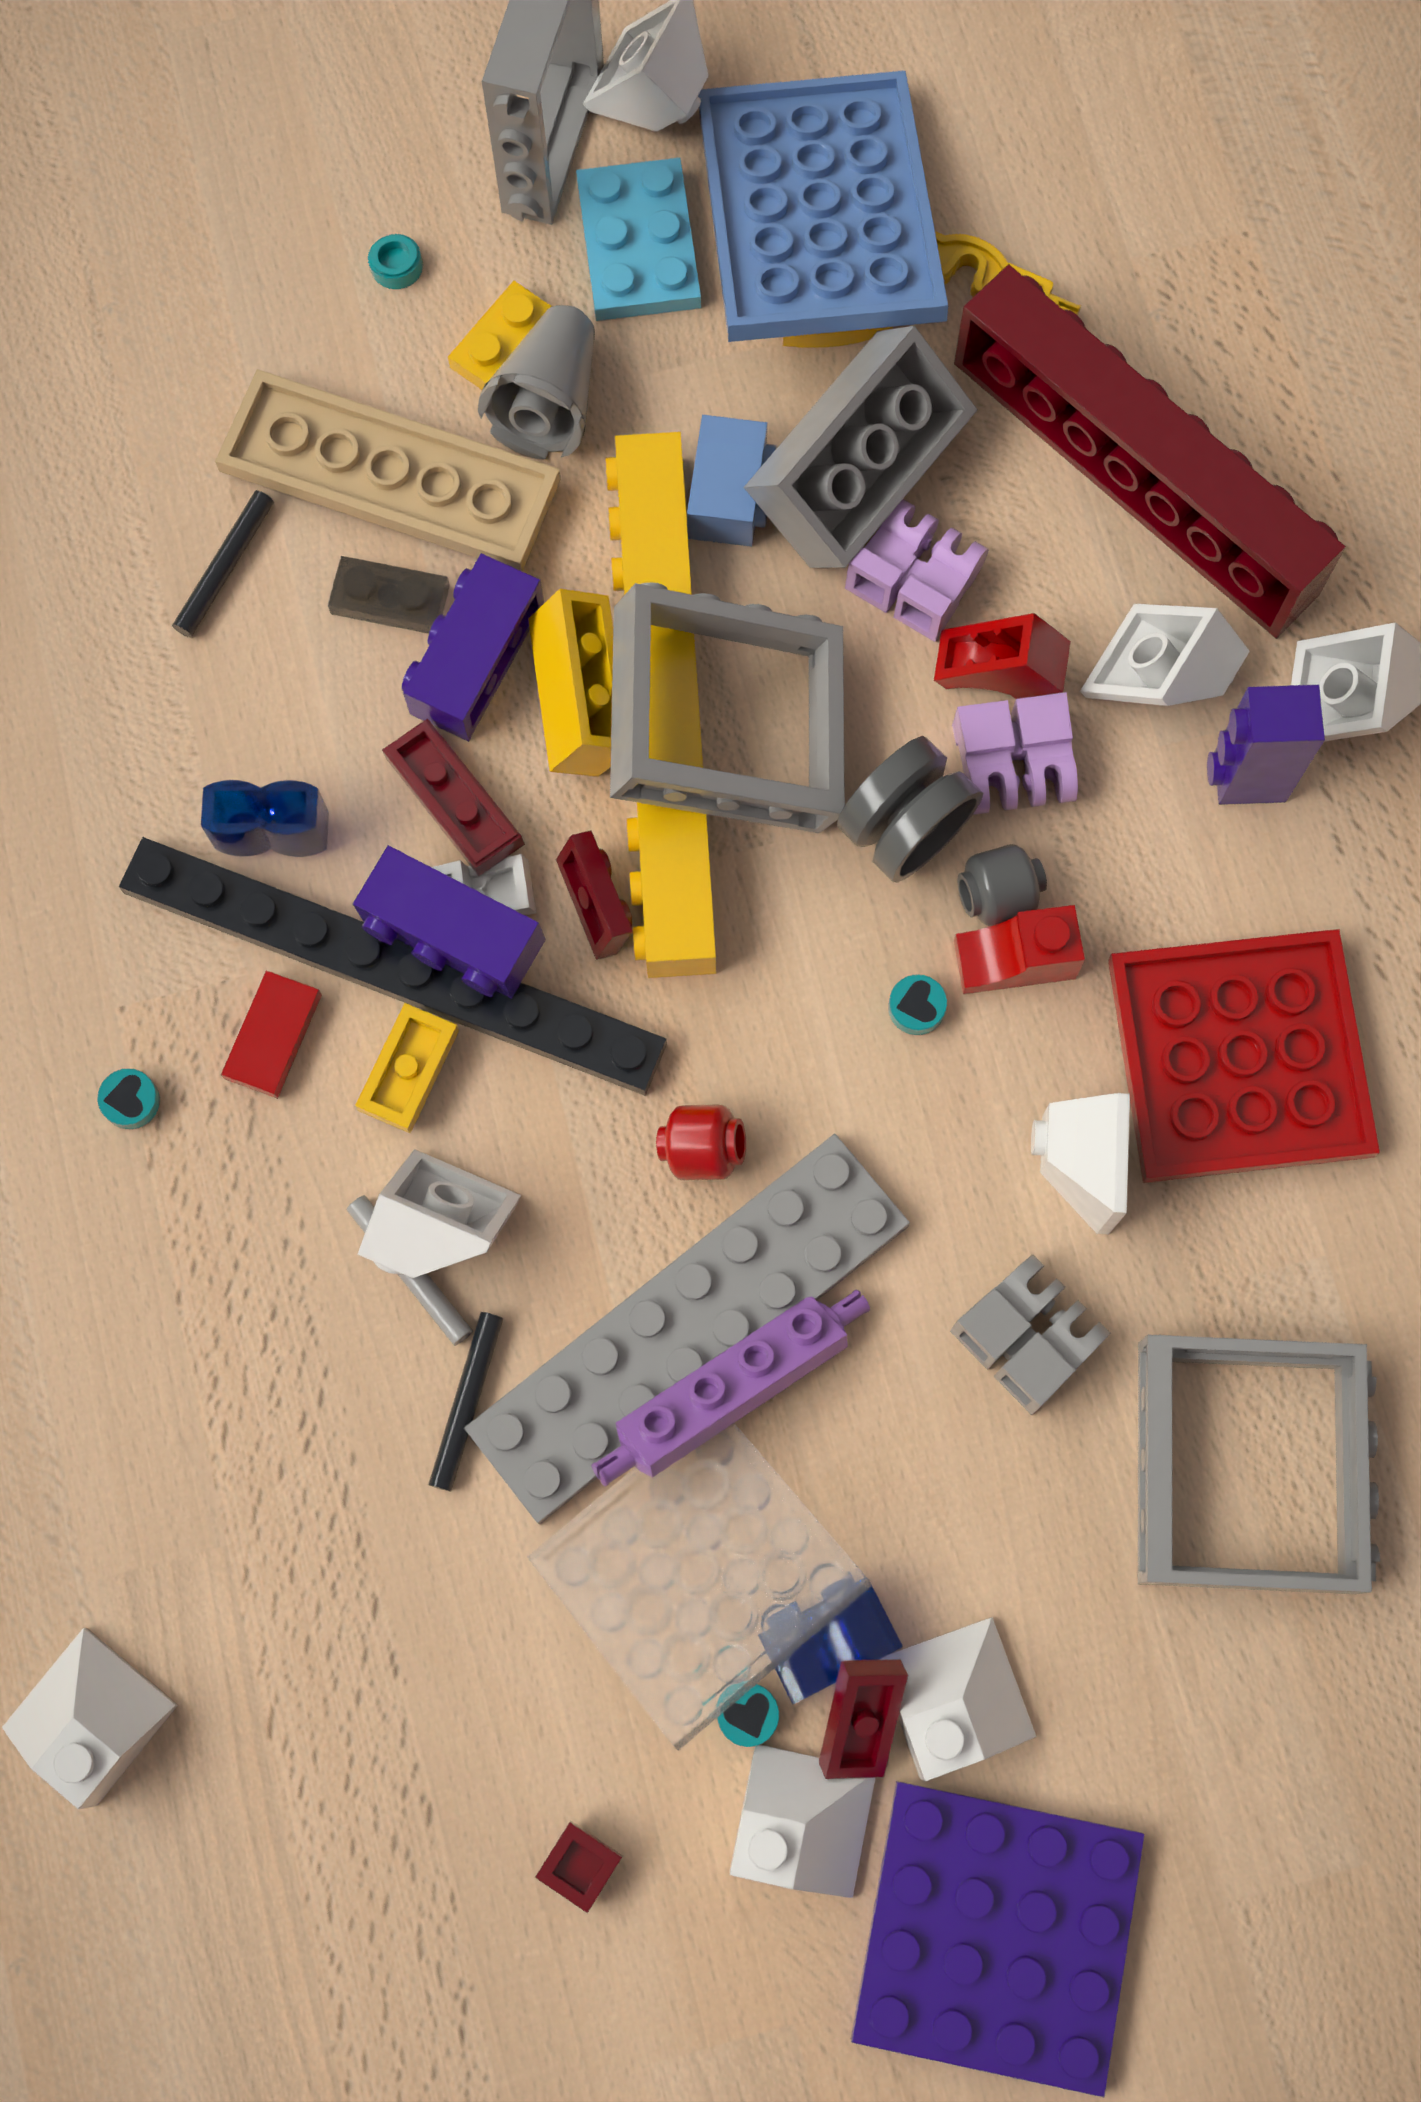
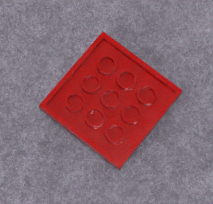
[1108,929,1380,1183]

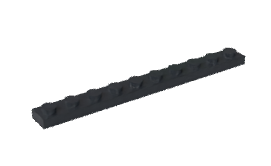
[119,837,667,1096]

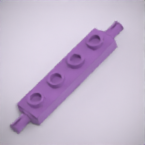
[591,1290,870,1486]

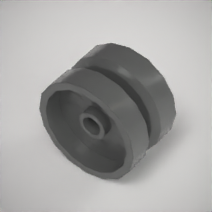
[837,736,984,883]

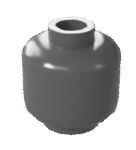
[957,844,1047,926]

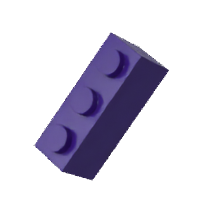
[402,553,544,742]
[1207,684,1325,805]
[353,845,546,999]

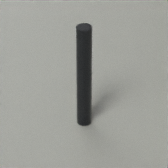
[172,490,274,638]
[428,1312,503,1492]

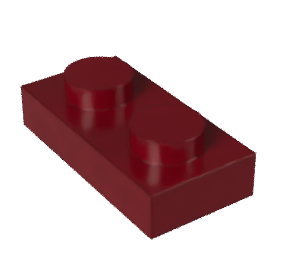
[556,830,633,960]
[818,1659,908,1779]

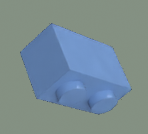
[687,415,776,547]

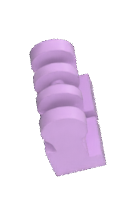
[845,499,989,642]
[952,692,1078,815]

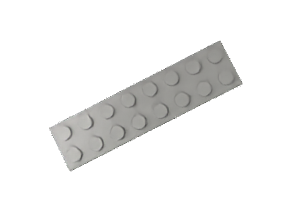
[464,1133,910,1525]

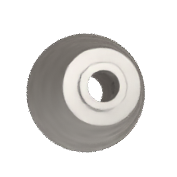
[478,305,595,459]

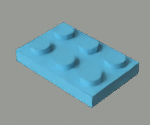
[576,158,701,321]

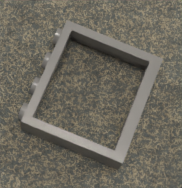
[482,0,604,225]
[610,582,845,833]
[1138,1335,1380,1595]

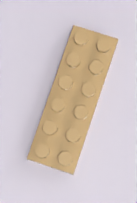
[215,369,561,572]

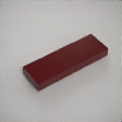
[382,718,525,876]

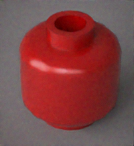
[656,1104,746,1180]

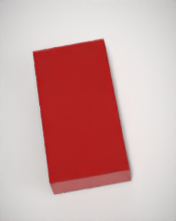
[221,970,322,1099]

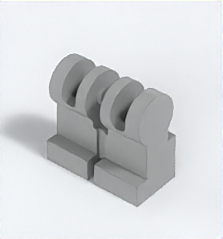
[950,1255,1110,1415]

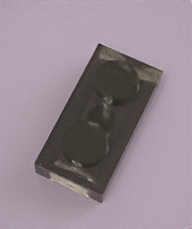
[328,556,450,634]

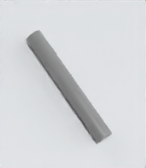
[347,1195,473,1346]

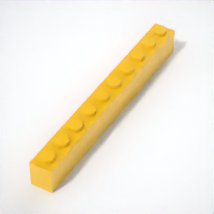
[605,432,716,978]

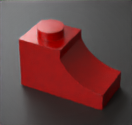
[934,613,1071,699]
[954,905,1085,994]

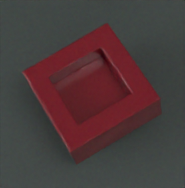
[535,1821,623,1913]

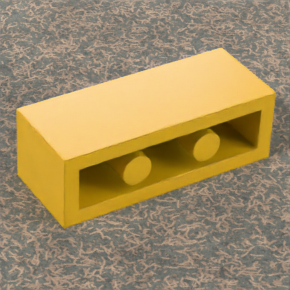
[528,588,613,777]

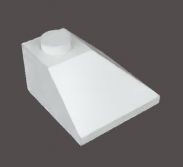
[582,0,708,132]
[1080,604,1250,706]
[1291,622,1421,741]
[1031,1093,1130,1235]
[358,1149,521,1278]
[877,1617,1036,1781]
[2,1628,178,1809]
[730,1745,875,1898]

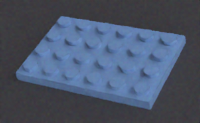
[698,71,948,342]

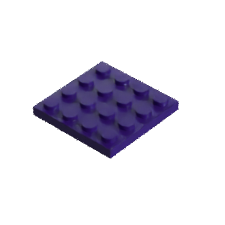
[851,1781,1144,2097]

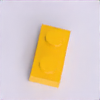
[448,280,553,390]
[355,1003,459,1134]

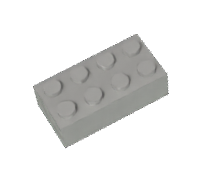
[744,326,977,568]

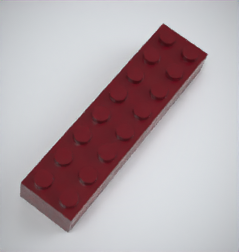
[954,264,1346,639]

